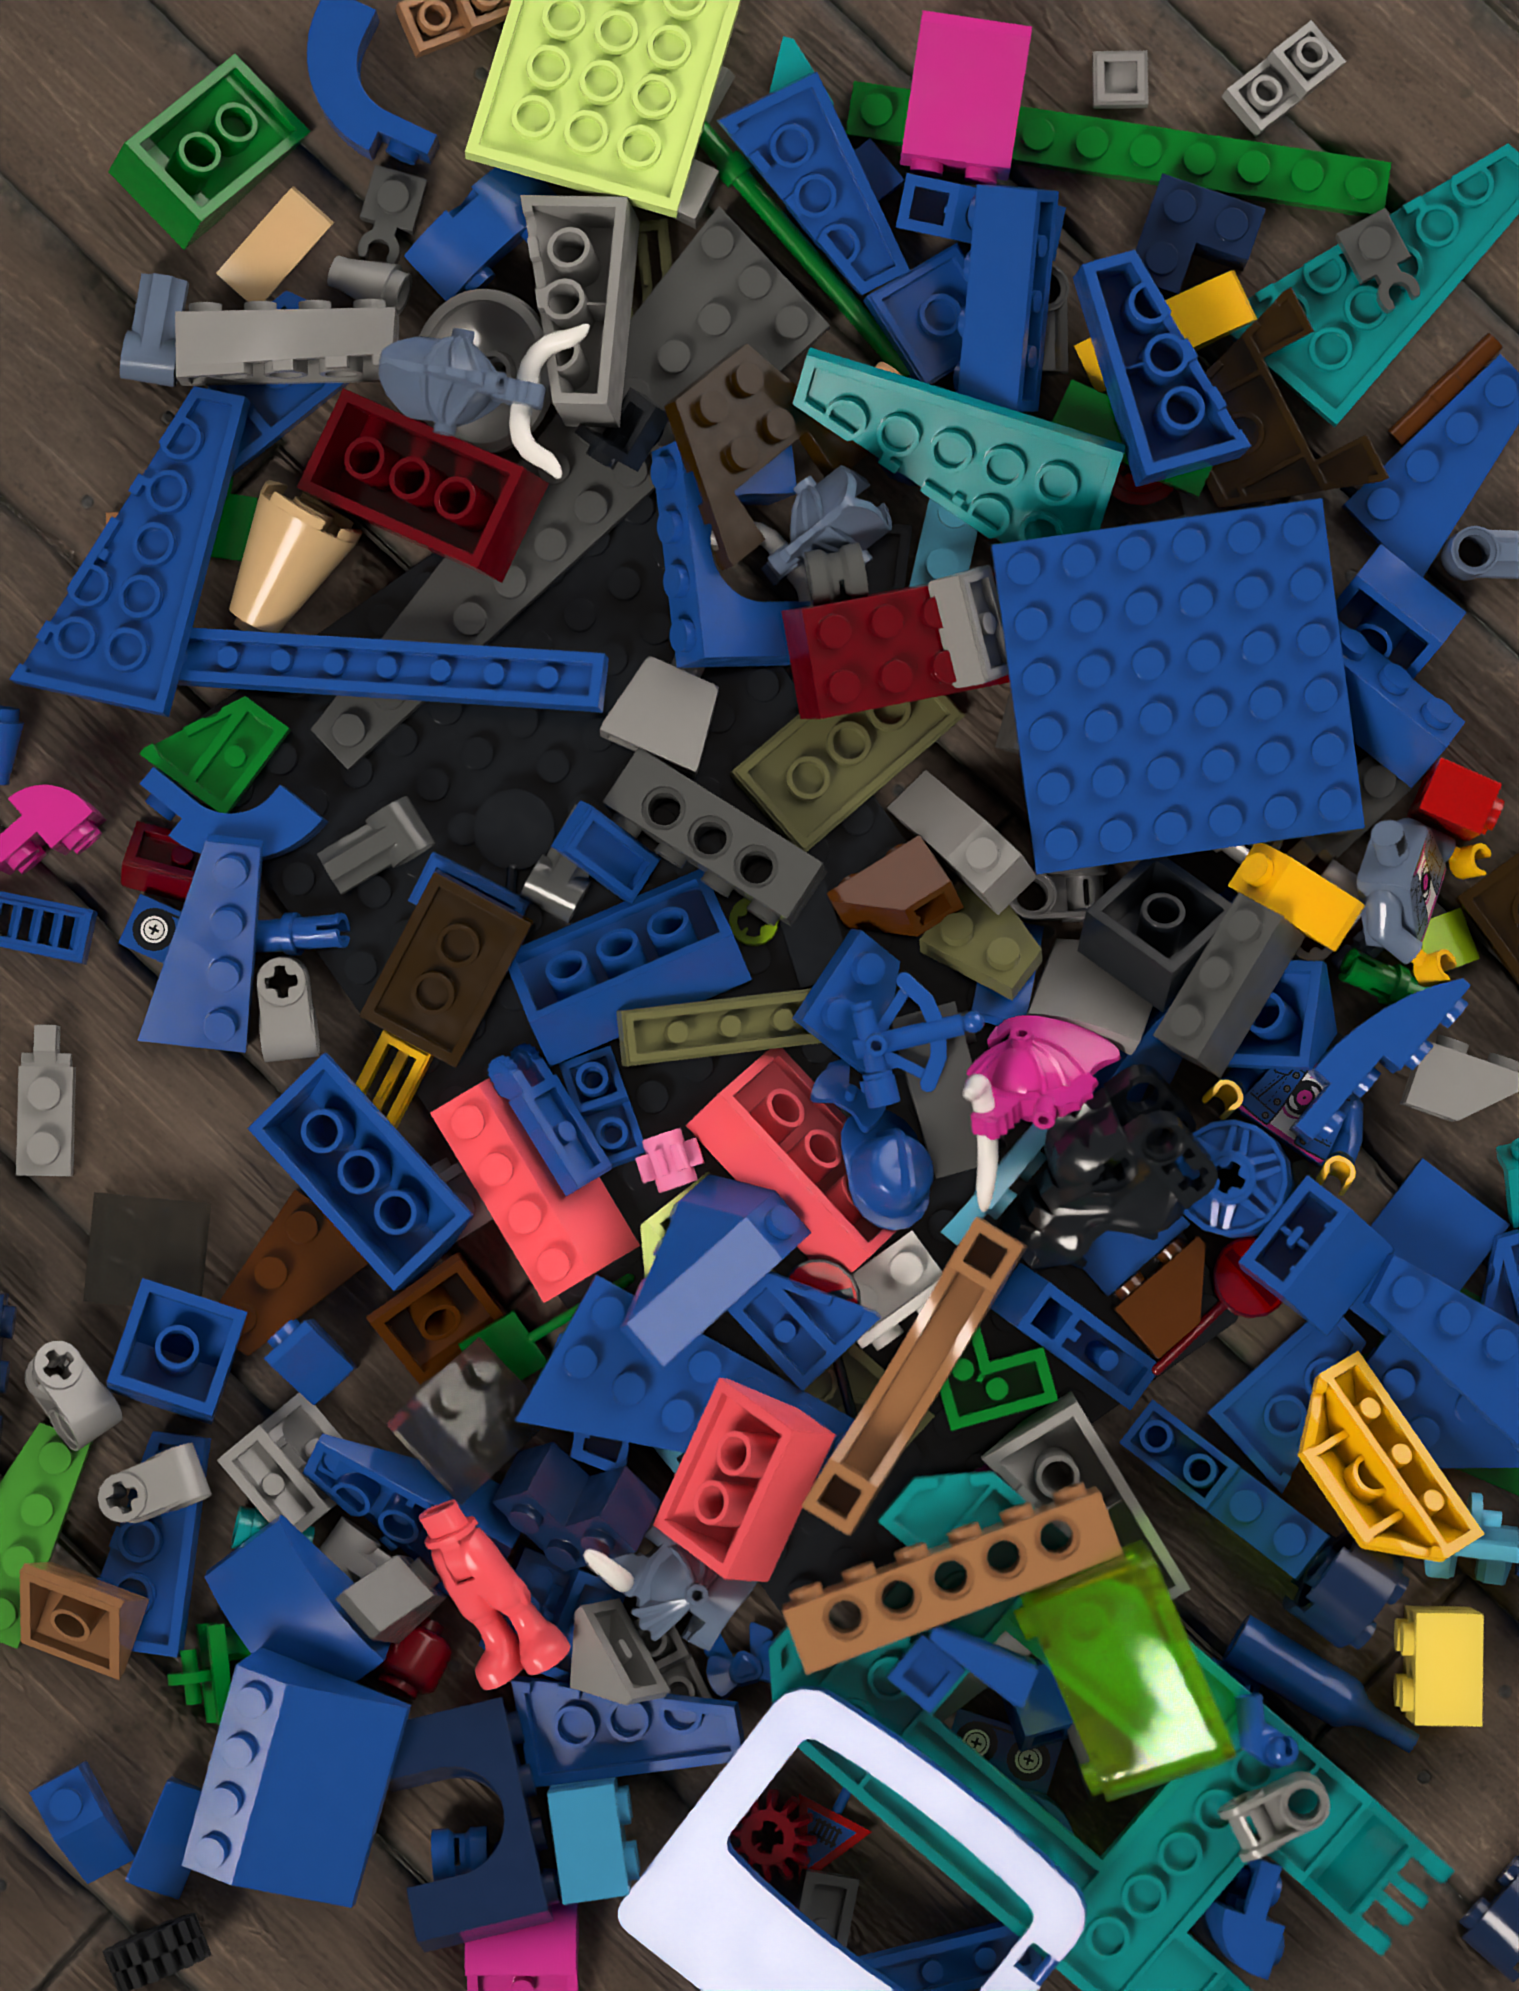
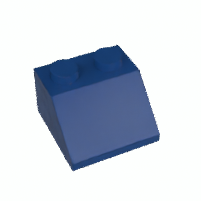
[1336,544,1467,679]
[107,1278,247,1425]

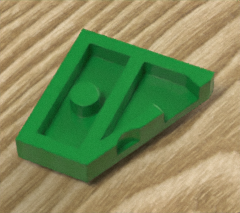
[140,696,291,814]

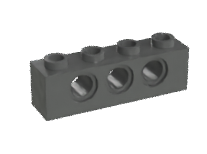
[603,747,827,927]

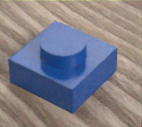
[886,1632,966,1713]

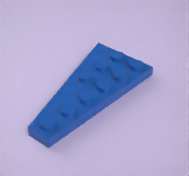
[9,386,251,717]
[515,1275,855,1478]

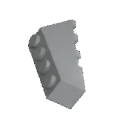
[520,195,640,428]
[175,299,400,386]
[981,1391,1190,1610]

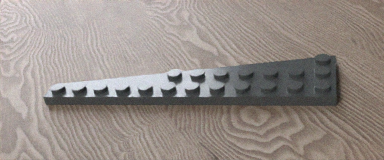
[311,206,830,771]

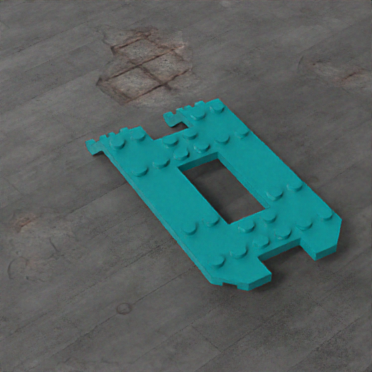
[768,1471,1455,1991]

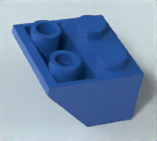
[1239,1175,1395,1336]

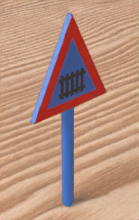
[799,1787,873,1880]

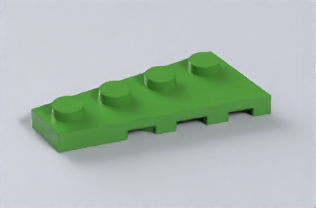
[0,1422,94,1649]

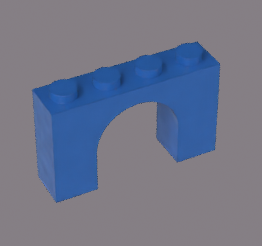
[650,441,811,668]

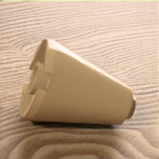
[229,480,363,633]

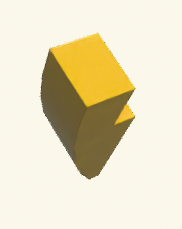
[1074,270,1257,394]

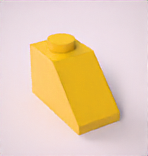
[1228,843,1365,952]

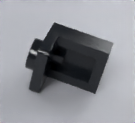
[574,387,669,472]

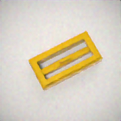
[356,1030,434,1129]

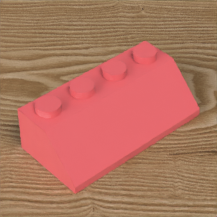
[686,1048,898,1273]
[430,1078,641,1303]

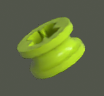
[729,898,779,947]

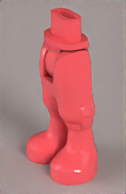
[418,1500,571,1690]

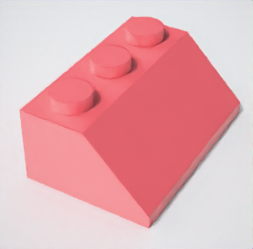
[652,1378,836,1582]

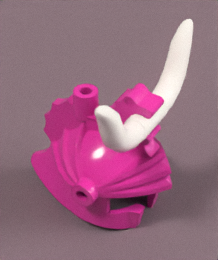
[963,1015,1120,1212]

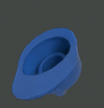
[841,1110,934,1231]

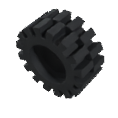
[102,1913,211,1991]

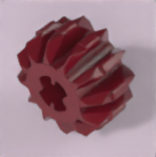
[730,1788,818,1883]

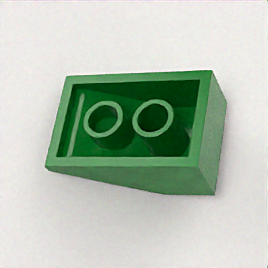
[108,54,311,250]

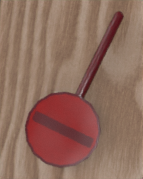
[1152,1237,1282,1375]

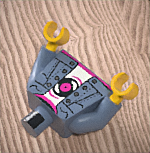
[1356,818,1492,987]

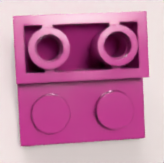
[0,785,106,875]
[465,1895,579,1991]

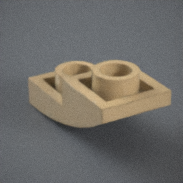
[216,186,334,302]

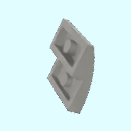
[1026,938,1153,1055]
[217,1393,343,1533]

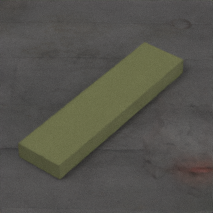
[616,988,822,1066]

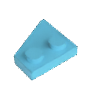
[941,1124,1047,1246]

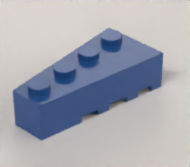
[1073,250,1251,487]

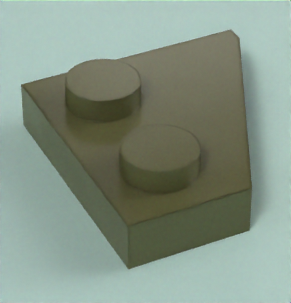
[919,883,1042,1000]

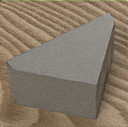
[570,1598,670,1705]

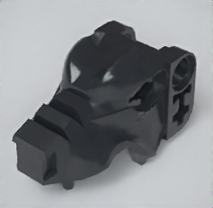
[1000,1064,1218,1271]

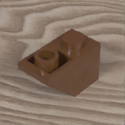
[826,835,964,937]
[1112,1235,1206,1359]

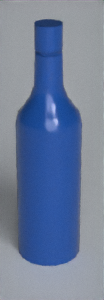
[1222,1614,1420,1753]

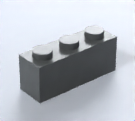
[1153,893,1306,1078]
[891,1001,1006,1179]

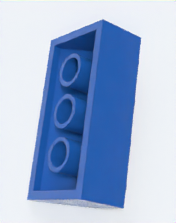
[509,869,752,1067]
[247,1053,474,1291]

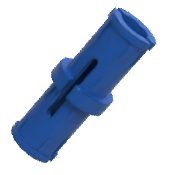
[255,912,350,956]

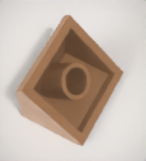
[20,1562,149,1680]

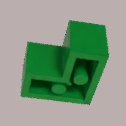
[939,1326,1058,1431]

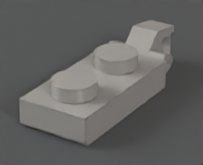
[16,1024,76,1177]

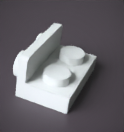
[852,1230,943,1351]

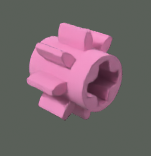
[635,1128,705,1193]

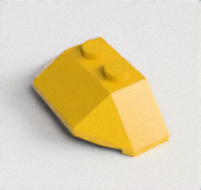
[1298,1351,1484,1562]

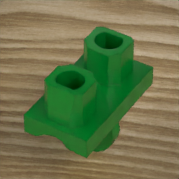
[167,1622,251,1725]

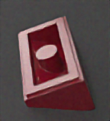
[121,821,201,902]

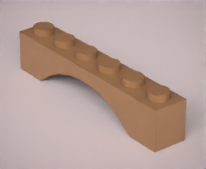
[801,1217,1027,1536]

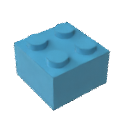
[547,1777,641,1905]

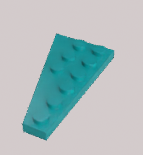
[1227,143,1519,428]
[793,347,1126,543]

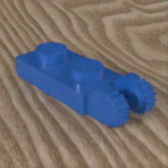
[487,1043,612,1196]

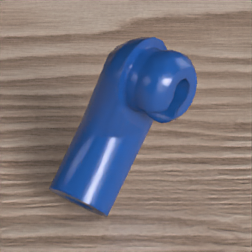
[1234,1694,1298,1769]

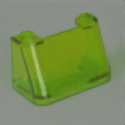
[1013,1540,1237,1802]

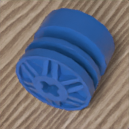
[1175,1120,1295,1239]

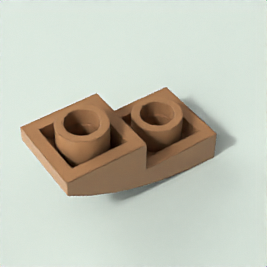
[395,0,511,58]

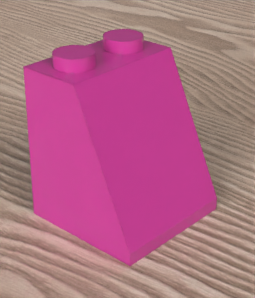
[900,10,1032,185]

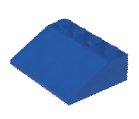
[182,1647,411,1908]

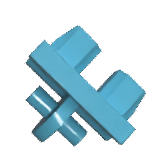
[1424,1492,1519,1585]

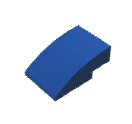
[204,1514,391,1683]

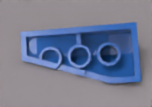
[621,1174,811,1371]
[302,1433,522,1596]

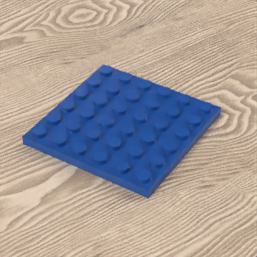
[991,498,1365,875]

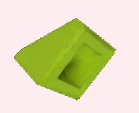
[1421,908,1480,972]

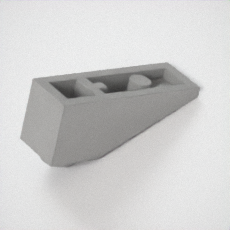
[887,770,1037,915]

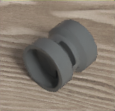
[804,542,868,606]

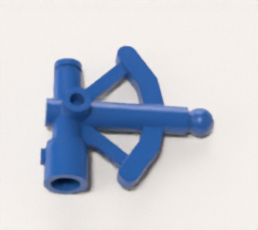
[850,972,985,1108]

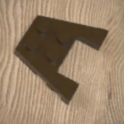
[1205,287,1390,508]
[664,343,870,571]

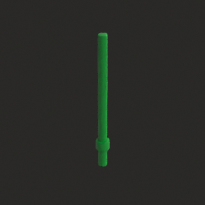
[698,121,910,377]

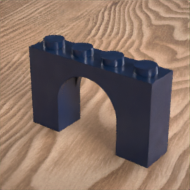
[388,1697,560,1952]

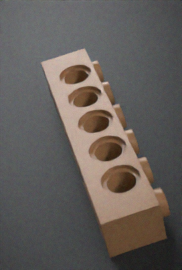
[781,1482,1124,1675]

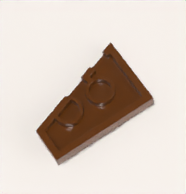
[218,1189,369,1356]

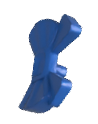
[810,1059,886,1133]

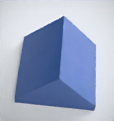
[1227,960,1337,1070]

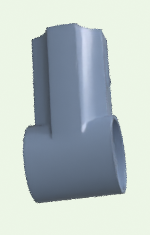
[120,273,189,387]
[1441,526,1519,581]

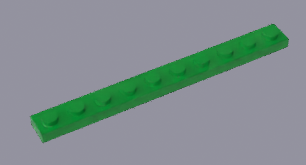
[846,81,1391,217]

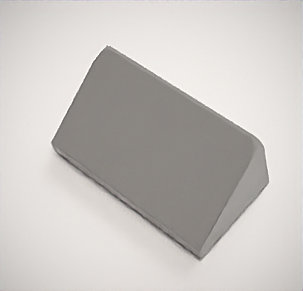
[928,564,1008,688]

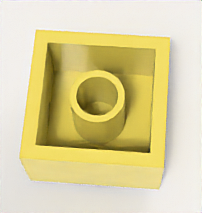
[1393,1605,1484,1726]

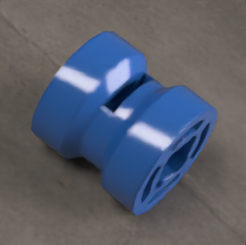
[431,1826,490,1881]

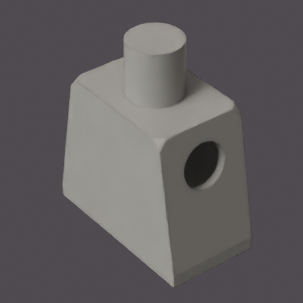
[600,655,719,778]

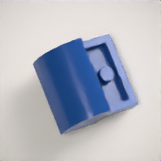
[1191,1856,1285,1980]

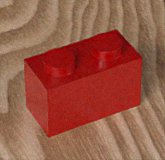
[1407,757,1505,842]

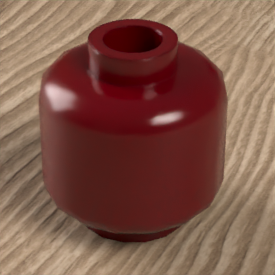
[374,1617,453,1700]

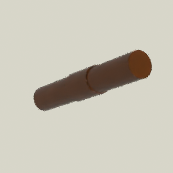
[1387,333,1503,447]

